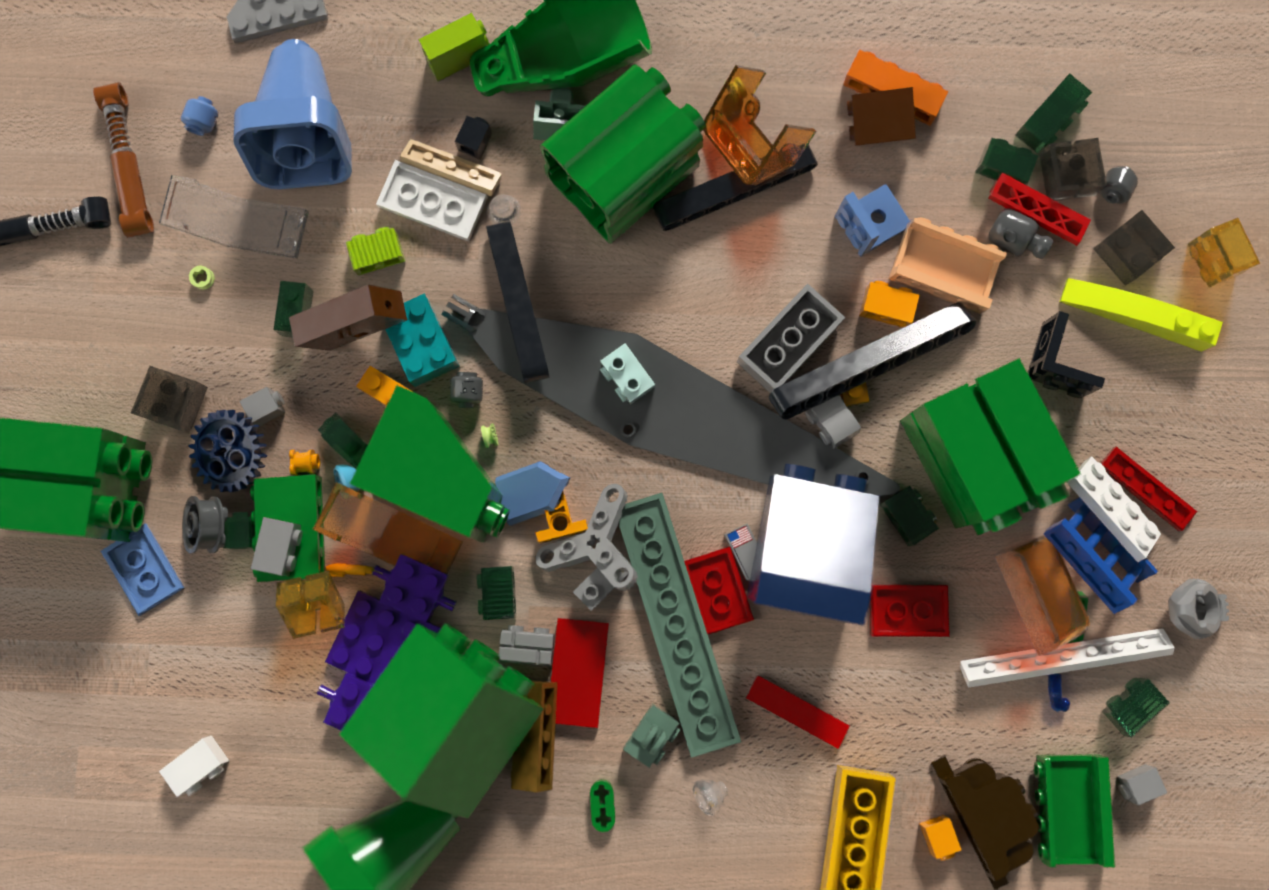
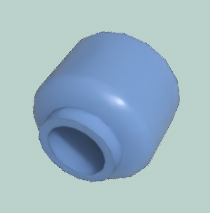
[181,96,218,136]

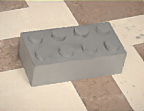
[736,283,845,393]

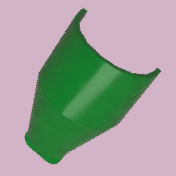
[470,0,652,97]

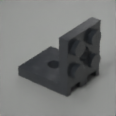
[1028,311,1105,398]

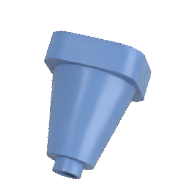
[233,39,352,189]

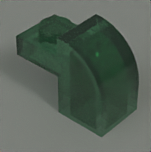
[318,412,368,469]

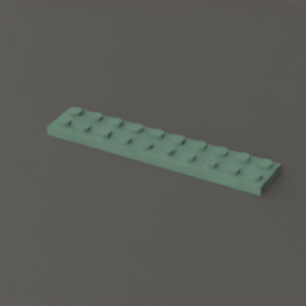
[618,493,741,758]

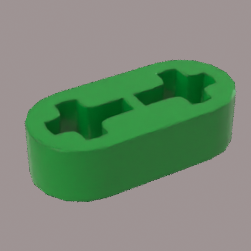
[590,779,615,832]

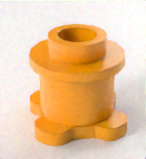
[289,449,320,476]

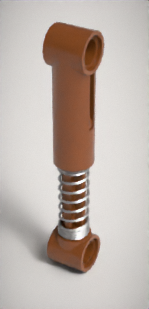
[93,82,154,238]

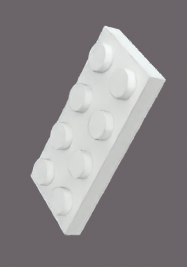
[376,160,488,242]
[1067,456,1161,562]

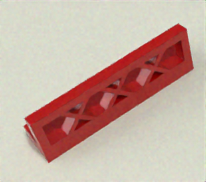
[988,172,1091,246]

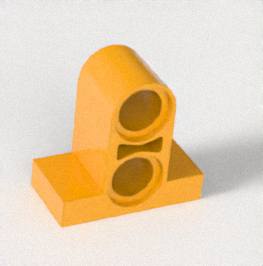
[535,492,588,544]

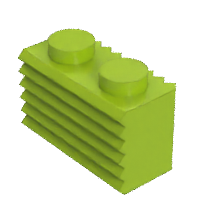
[346,227,406,276]

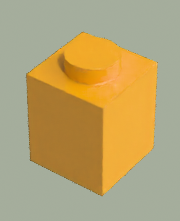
[919,815,961,861]

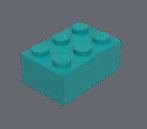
[385,293,460,387]

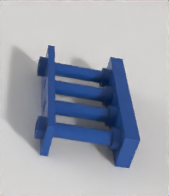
[1043,497,1158,614]

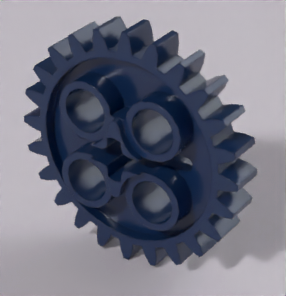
[188,410,267,492]

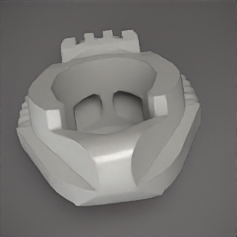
[1168,578,1229,639]

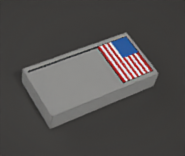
[724,523,757,581]

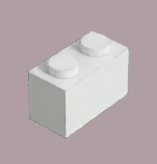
[159,736,229,797]

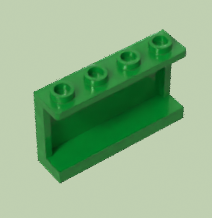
[250,474,326,582]
[1034,754,1115,868]

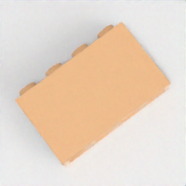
[889,217,1007,314]

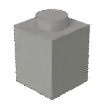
[240,387,285,427]
[1117,764,1167,805]

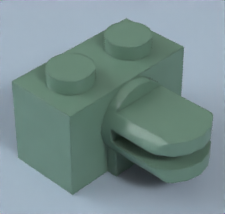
[533,88,585,140]
[623,703,680,768]

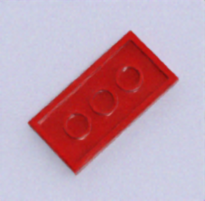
[551,618,609,728]

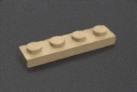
[400,139,501,197]

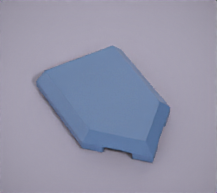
[495,461,570,526]

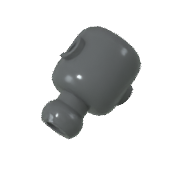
[988,208,1054,259]

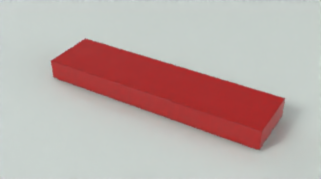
[1101,447,1198,532]
[745,675,850,749]

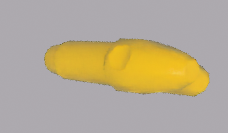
[326,563,375,577]

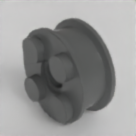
[182,496,228,553]

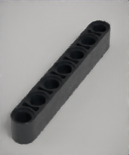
[653,141,818,231]
[486,221,550,384]

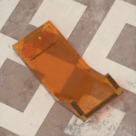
[313,482,463,574]

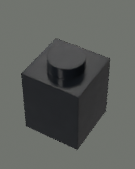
[454,116,492,160]

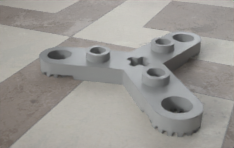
[536,484,638,591]

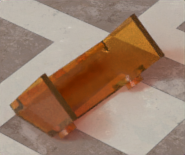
[704,65,816,185]

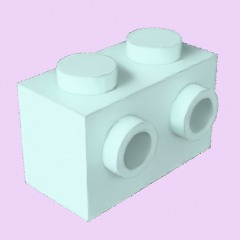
[600,343,655,405]

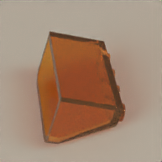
[995,536,1090,656]

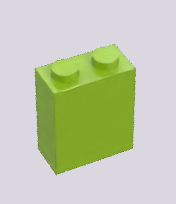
[418,13,490,81]

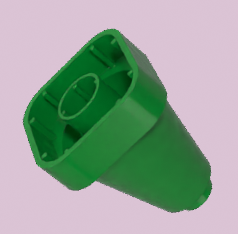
[302,798,460,890]

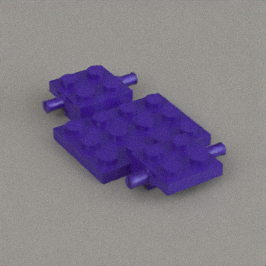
[317,554,457,731]

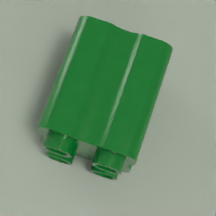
[540,64,706,244]

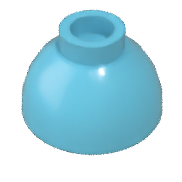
[333,464,360,499]

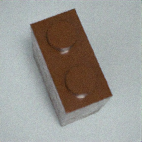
[847,87,916,146]

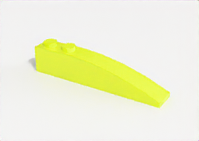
[1059,278,1223,352]

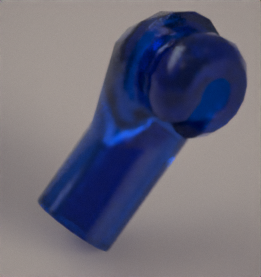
[1048,673,1070,712]

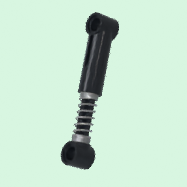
[0,196,112,246]

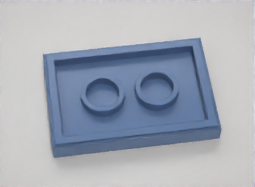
[101,523,185,616]

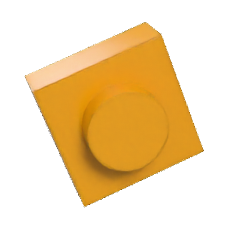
[841,382,869,407]

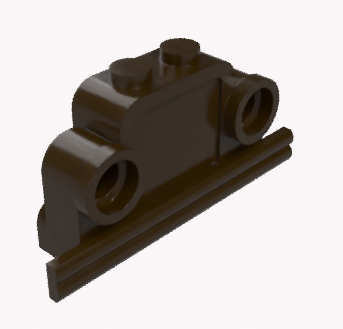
[931,756,1038,890]

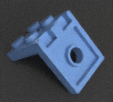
[835,184,910,257]

